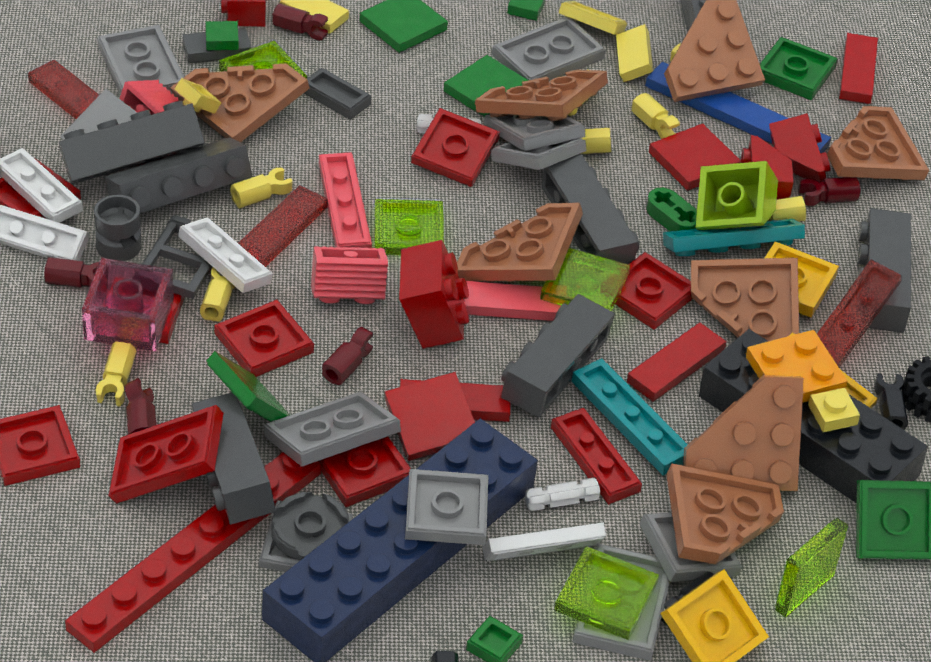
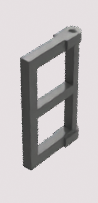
[133,215,229,299]

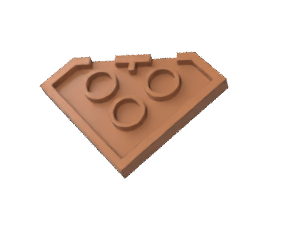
[664,0,765,102]
[171,63,310,142]
[475,70,608,121]
[827,106,929,180]
[457,203,583,282]
[691,258,799,341]
[683,375,804,491]
[666,464,784,564]

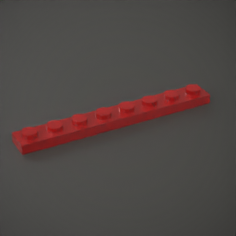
[65,452,321,653]

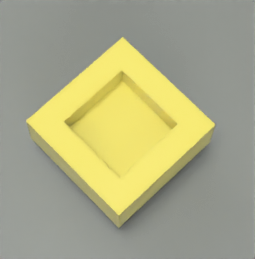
[175,78,221,114]
[808,388,860,432]

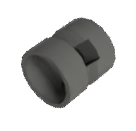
[94,195,142,261]

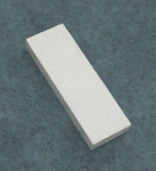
[0,148,83,223]
[0,205,90,261]
[178,217,273,293]
[482,522,606,562]

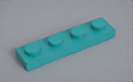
[663,218,805,256]
[571,358,688,476]

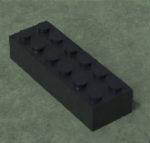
[699,329,928,503]

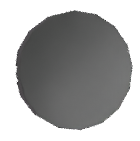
[271,492,349,560]

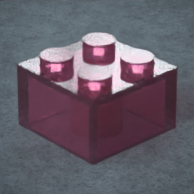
[82,258,174,351]

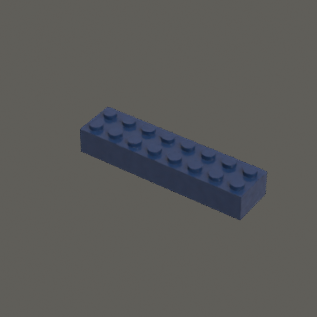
[262,418,538,662]

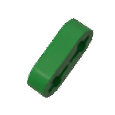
[646,187,697,232]

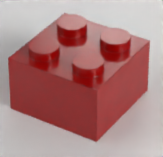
[399,240,469,349]

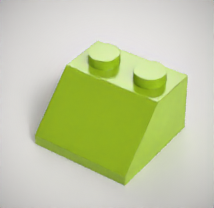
[696,161,778,230]

